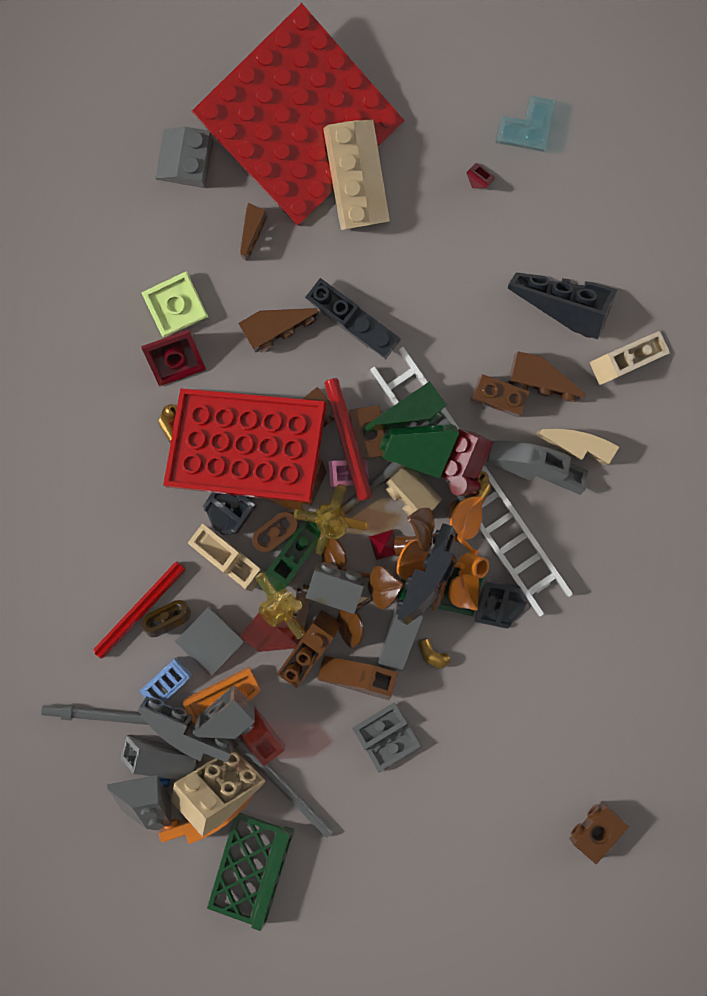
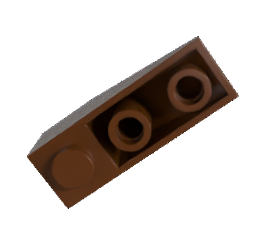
[238,308,319,353]
[508,351,585,402]
[277,609,342,688]
[317,656,398,701]

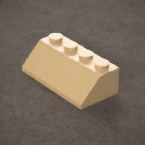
[323,120,390,230]

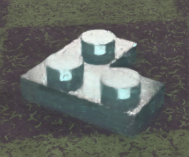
[496,96,555,152]

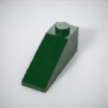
[365,381,447,431]
[260,516,327,595]

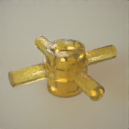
[294,484,367,555]
[255,572,305,639]

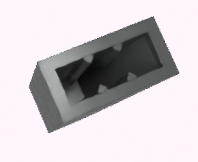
[378,604,423,672]
[121,735,198,780]

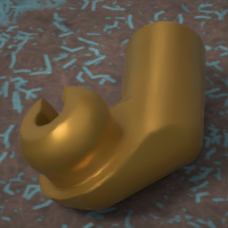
[159,404,177,442]
[417,638,451,669]

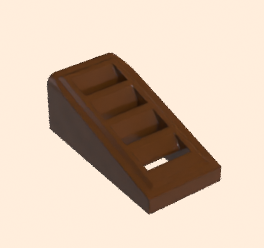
[240,203,268,261]

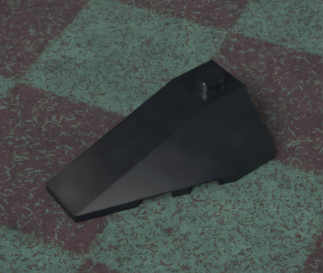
[507,272,617,340]

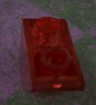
[239,611,298,652]
[243,706,285,766]

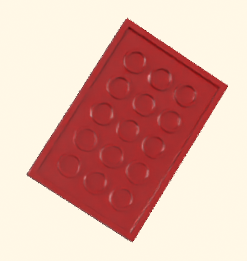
[163,388,327,503]

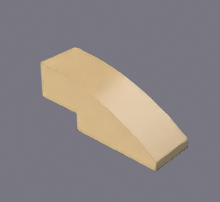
[536,429,619,465]
[188,523,266,592]

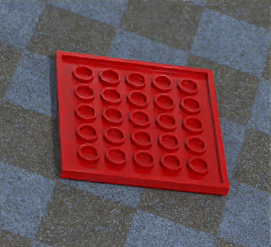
[191,3,405,226]

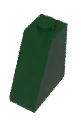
[379,424,459,479]

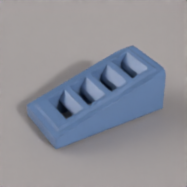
[139,657,193,702]

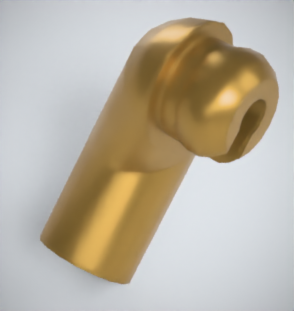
[473,471,491,504]

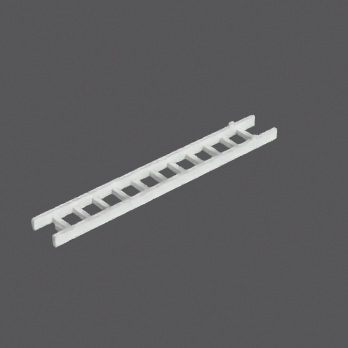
[370,347,573,616]

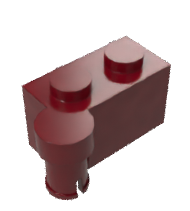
[441,428,494,496]

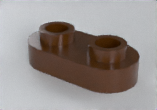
[252,512,298,552]

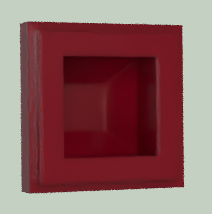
[466,163,495,188]
[369,529,396,560]

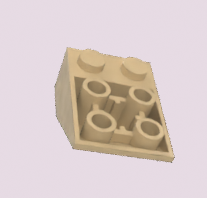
[386,466,442,516]
[171,748,265,837]

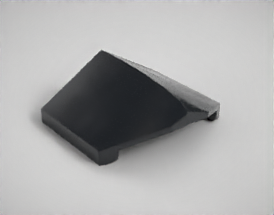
[203,493,257,536]
[475,579,527,629]

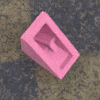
[329,459,369,487]

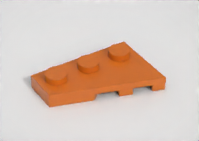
[182,666,261,726]

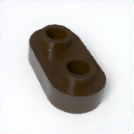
[290,584,311,635]
[141,600,191,638]

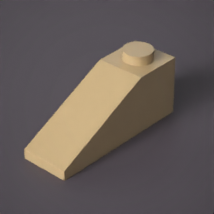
[589,331,670,385]

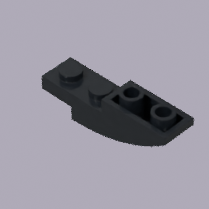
[305,278,401,360]
[396,523,457,625]

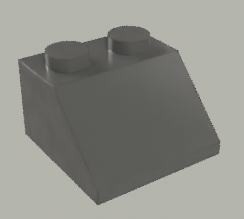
[155,126,213,188]
[306,562,366,614]
[195,685,255,739]
[107,775,172,830]

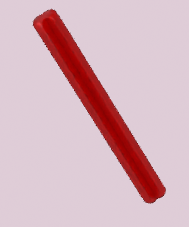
[324,378,372,501]
[93,562,186,659]

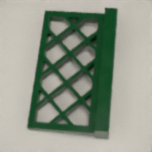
[207,813,294,931]

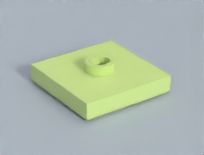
[141,271,209,338]

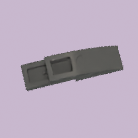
[487,441,588,495]
[138,696,236,762]

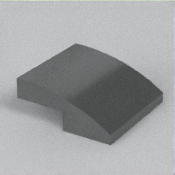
[175,607,245,676]
[352,702,422,773]

